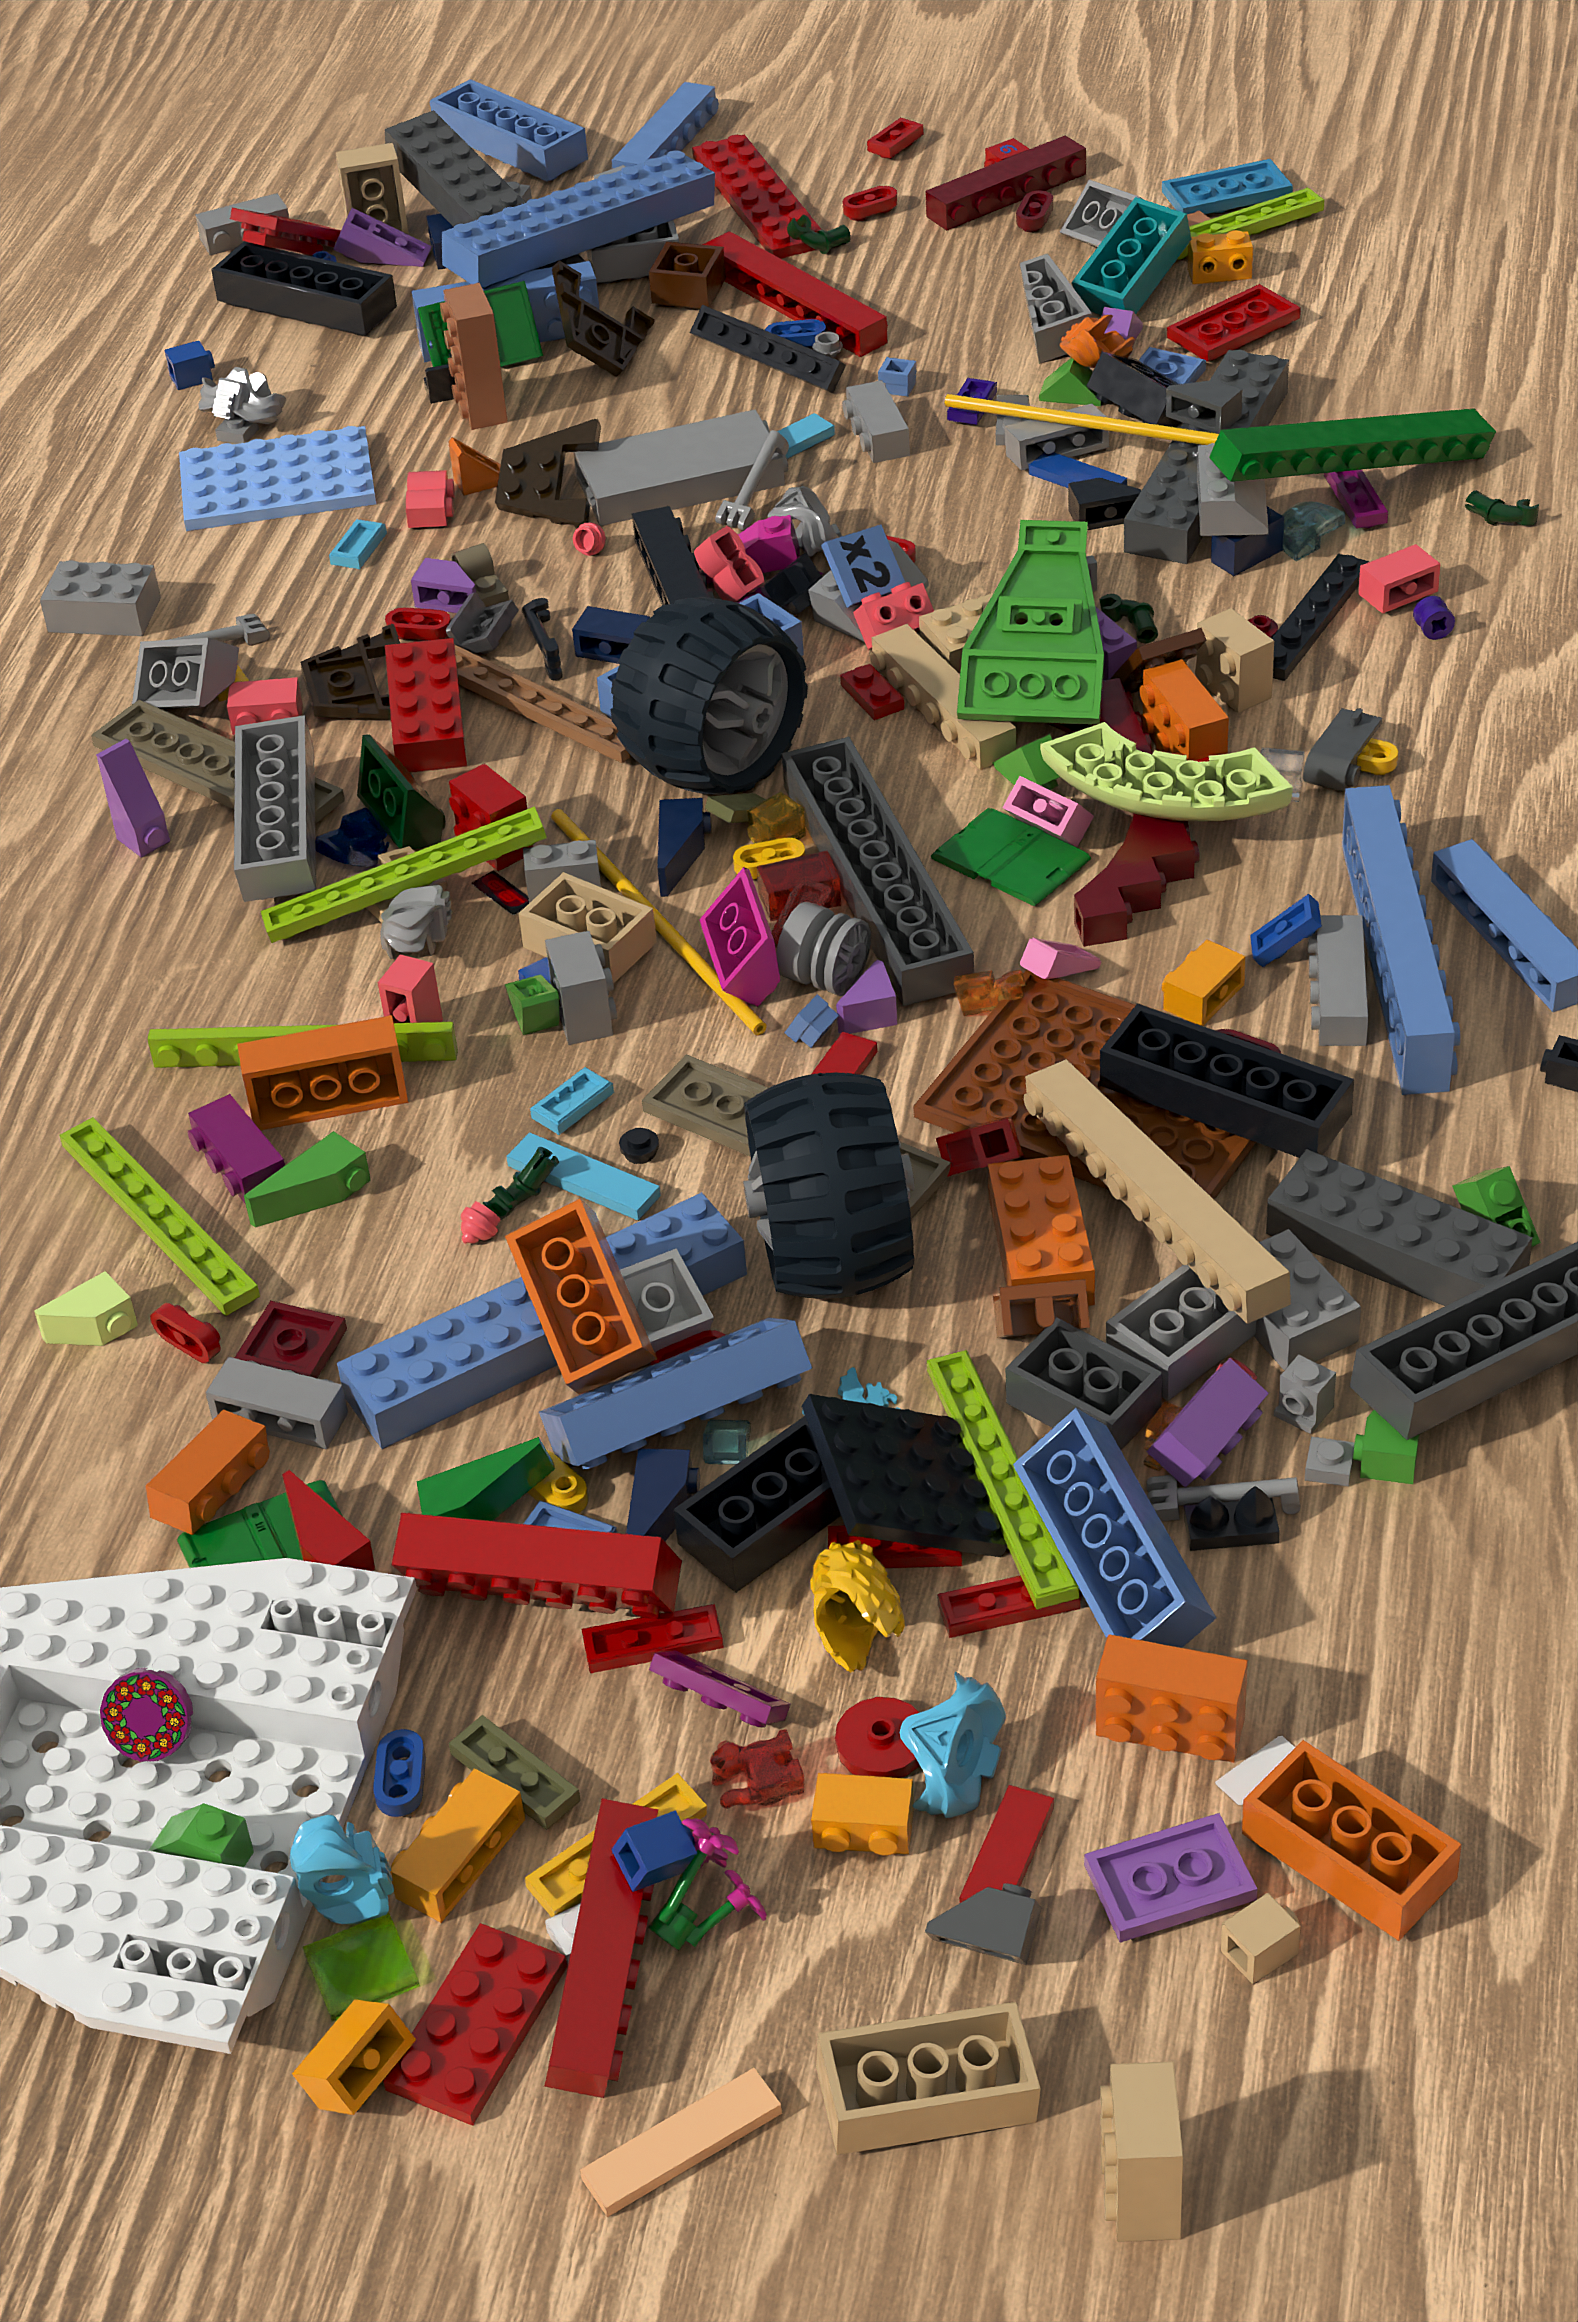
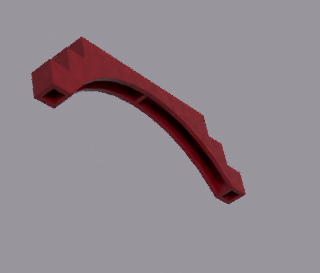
[1046,678,1200,947]

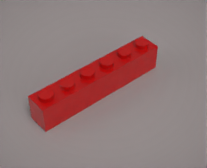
[544,1798,659,2098]

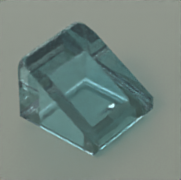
[703,1419,751,1465]

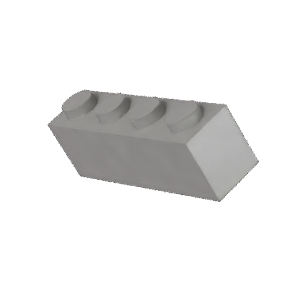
[1308,915,1368,1046]

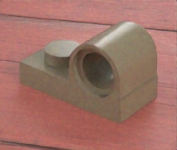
[451,543,509,607]

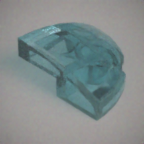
[1282,501,1345,561]

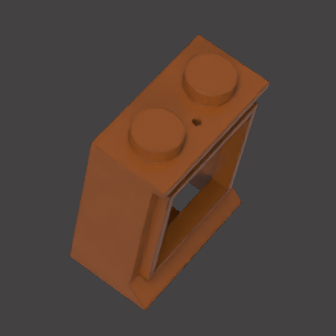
[993,1279,1090,1338]

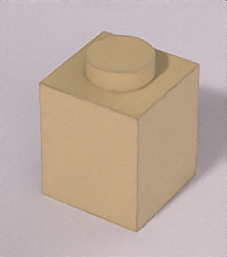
[1221,1893,1301,1984]

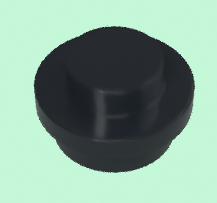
[619,1128,659,1164]

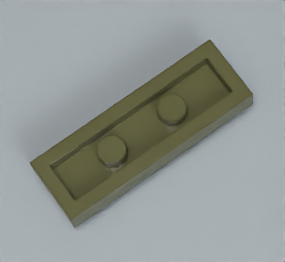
[449,1715,581,1830]

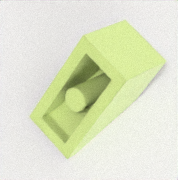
[34,1271,138,1346]

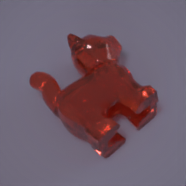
[710,1729,805,1809]

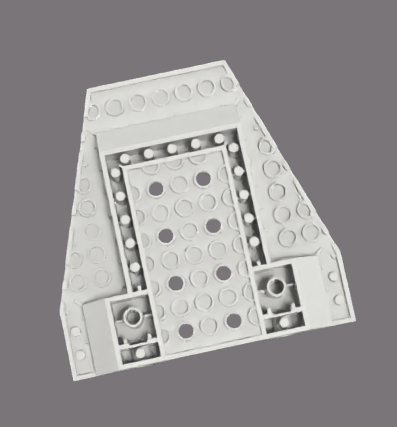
[0,1558,417,2054]

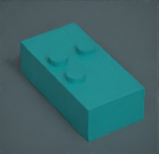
[1072,197,1192,315]

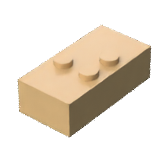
[816,2002,1041,2155]

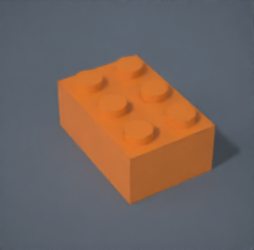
[1140,659,1229,761]
[1096,1634,1248,1762]

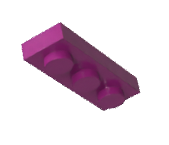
[1324,470,1388,529]
[649,1650,791,1728]

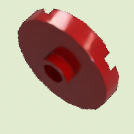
[835,1697,920,1778]

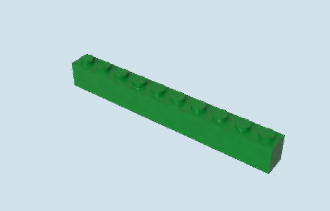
[1209,408,1496,482]

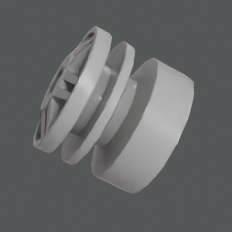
[776,901,871,997]

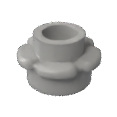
[812,332,843,358]

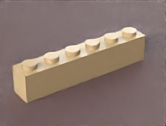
[870,624,1016,770]

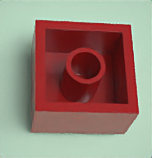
[449,763,533,871]

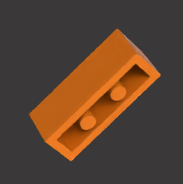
[146,1409,270,1535]

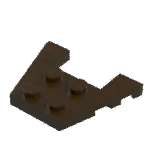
[552,260,655,377]
[495,419,601,529]
[300,624,400,720]

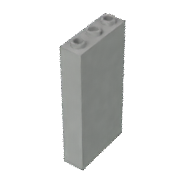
[573,409,788,526]

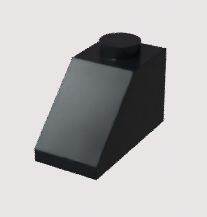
[1068,478,1141,530]

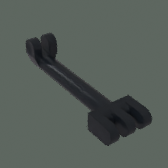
[522,598,563,680]

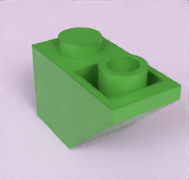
[1452,1166,1541,1247]

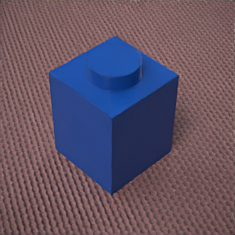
[164,340,215,390]
[611,1810,697,1892]

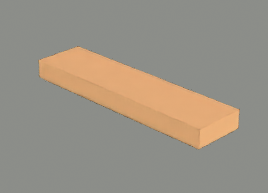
[580,2068,782,2217]

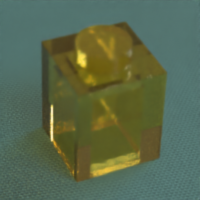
[747,791,806,844]

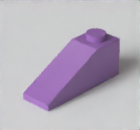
[333,208,432,267]
[96,739,170,857]

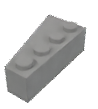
[1020,253,1093,364]

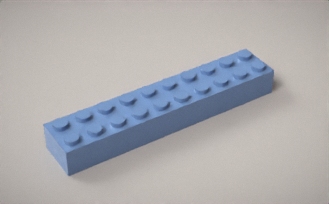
[442,151,715,288]
[1342,785,1460,1095]
[337,1192,747,1449]

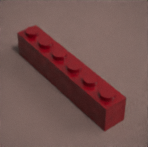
[925,135,1086,231]

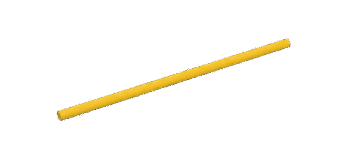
[945,394,1219,445]
[551,809,767,1035]

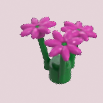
[648,1818,767,1951]

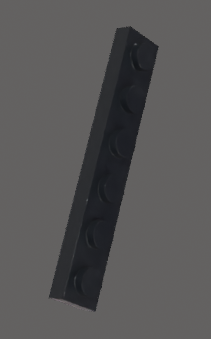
[689,305,846,393]
[1271,553,1370,681]

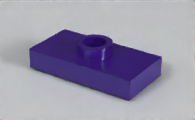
[947,378,997,425]

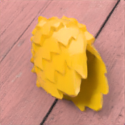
[810,1540,905,1673]

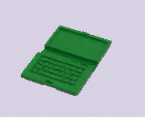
[418,281,543,367]
[931,808,1091,906]
[177,1480,343,1568]

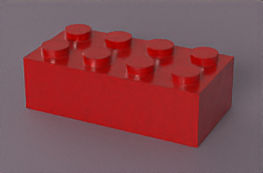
[385,638,467,772]

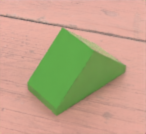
[1039,358,1102,406]
[505,974,559,1035]

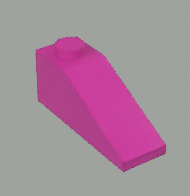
[705,515,800,583]

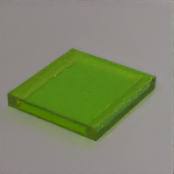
[302,1912,420,2022]

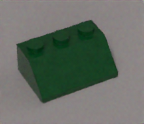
[357,734,446,850]

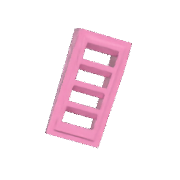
[1020,938,1102,979]

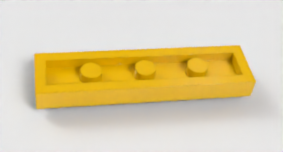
[525,1773,707,1917]

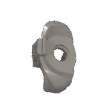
[198,367,286,424]
[767,486,842,557]
[380,885,452,959]

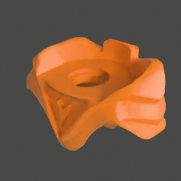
[1060,315,1136,368]

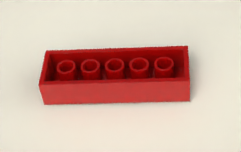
[391,1513,682,1618]

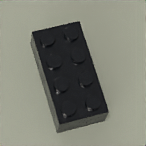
[673,1416,841,1593]

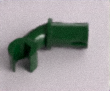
[787,214,851,254]
[1465,490,1539,526]
[1099,594,1158,644]
[483,1147,559,1220]

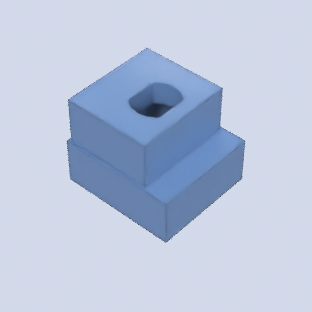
[878,357,917,397]
[784,994,839,1048]

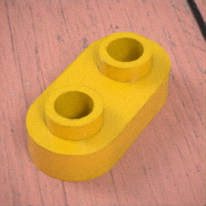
[1357,738,1398,775]
[733,838,806,880]
[528,1450,588,1513]

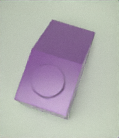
[411,558,476,613]

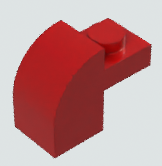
[936,1116,1023,1177]

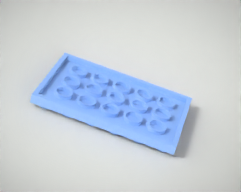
[179,426,376,531]

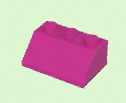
[699,867,781,1007]

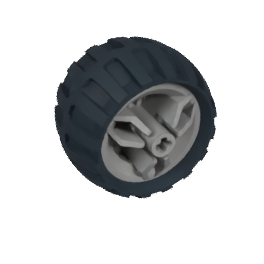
[610,597,808,795]
[743,1072,915,1299]

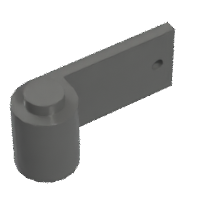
[1303,708,1382,792]

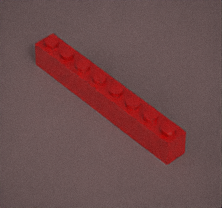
[702,231,888,357]

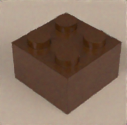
[649,242,726,310]

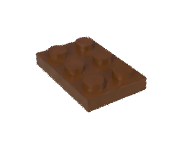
[1109,628,1207,693]

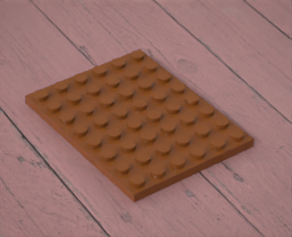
[913,970,1256,1200]

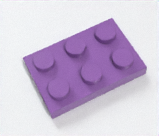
[1084,1813,1257,1943]

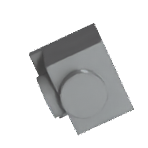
[1274,1355,1336,1434]

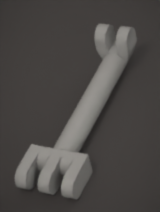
[715,430,789,531]
[168,614,270,645]
[1146,1475,1300,1521]

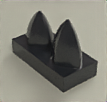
[1184,1486,1280,1551]

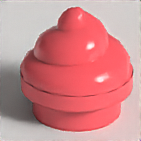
[573,522,606,556]
[460,1201,501,1244]

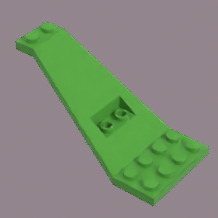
[957,520,1104,725]

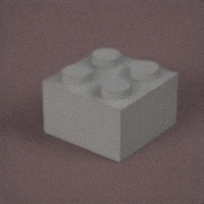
[545,931,617,1045]

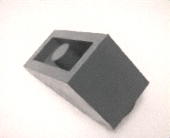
[1166,380,1243,434]
[925,1883,1042,1965]

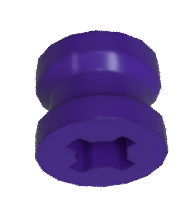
[1413,596,1455,640]

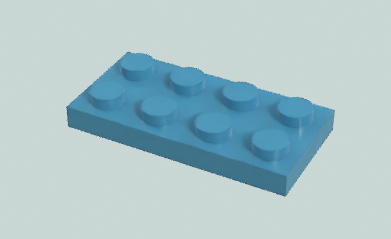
[1162,159,1293,214]

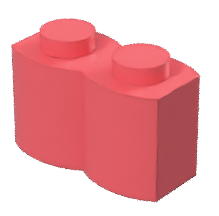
[406,470,455,528]
[694,526,764,603]

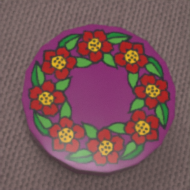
[100,1668,193,1762]

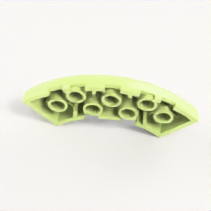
[1040,722,1293,821]

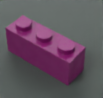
[187,1094,285,1204]

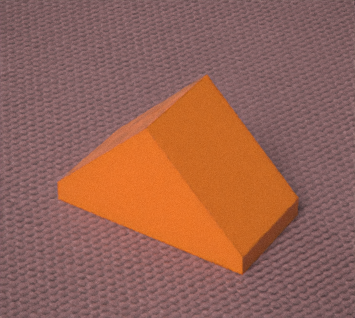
[448,437,501,496]

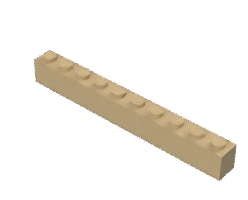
[1024,1059,1291,1324]

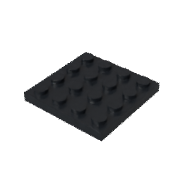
[802,1394,1008,1558]

